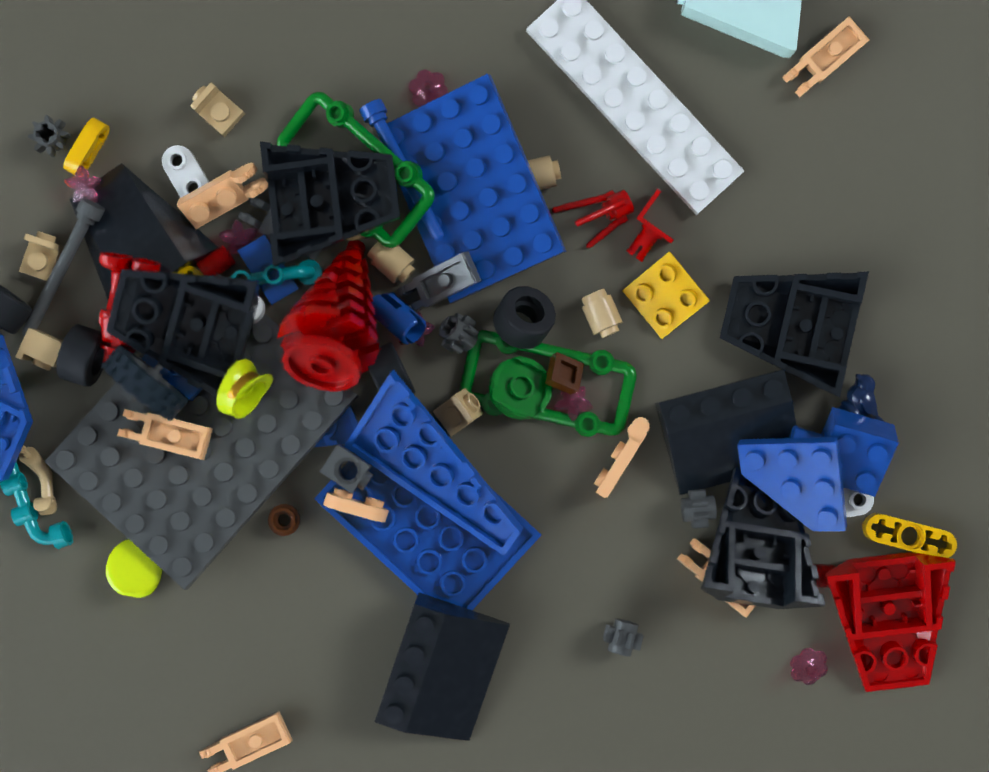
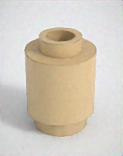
[528,155,562,190]
[367,242,415,283]
[581,289,623,338]

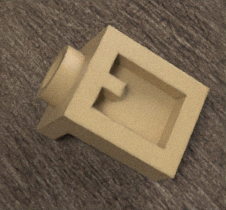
[190,82,245,137]
[19,231,64,281]
[433,388,484,437]

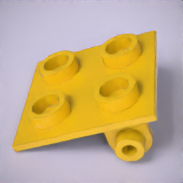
[622,251,710,339]

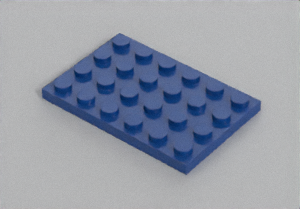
[375,74,567,303]
[314,461,541,610]

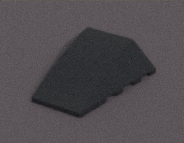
[260,142,400,267]
[70,163,219,299]
[106,269,259,400]
[720,271,869,398]
[701,467,825,609]

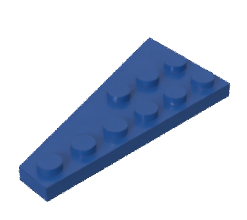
[344,370,523,556]

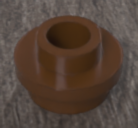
[268,504,300,536]

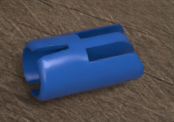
[371,292,426,345]

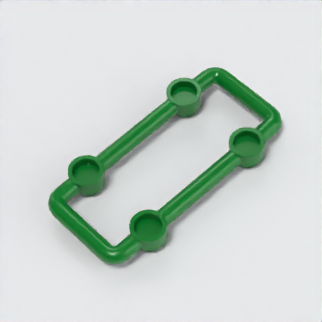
[276,92,435,248]
[459,330,637,437]

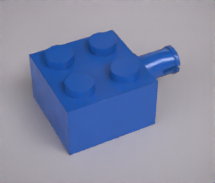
[789,407,899,497]

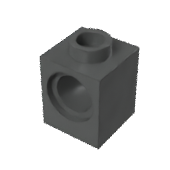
[319,444,373,493]

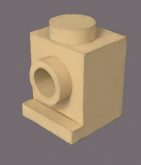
[15,328,63,371]

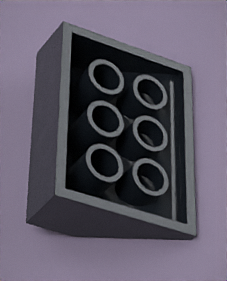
[655,369,797,495]
[375,592,510,741]

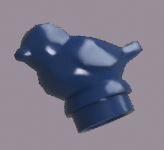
[838,374,885,422]

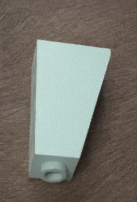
[677,0,802,58]

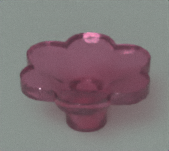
[409,70,448,106]
[790,648,828,685]

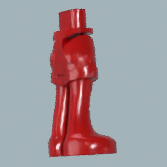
[99,252,161,363]

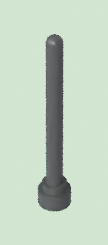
[22,198,105,336]

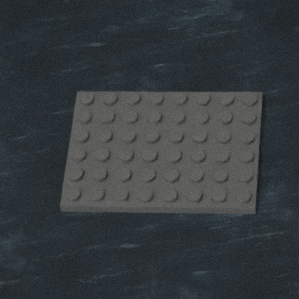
[45,272,359,590]

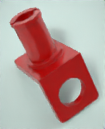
[626,189,674,262]

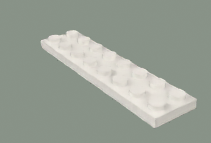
[526,0,744,215]

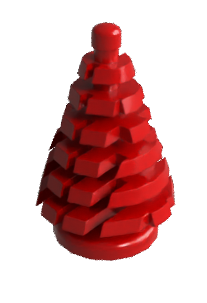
[277,240,380,392]

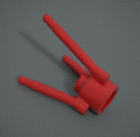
[552,189,634,248]

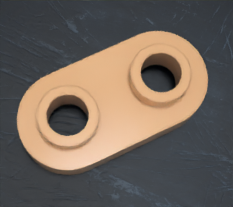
[323,488,389,523]

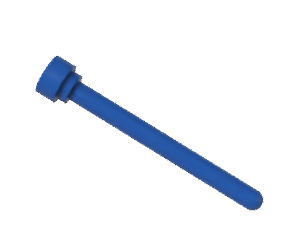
[359,99,444,242]

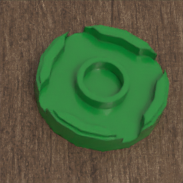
[488,356,553,420]

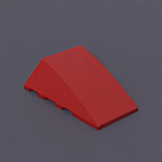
[825,552,956,692]

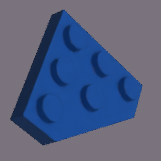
[738,437,847,531]

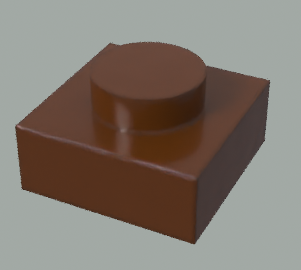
[545,352,584,395]

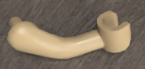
[19,445,57,516]

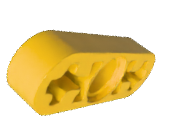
[862,513,957,558]

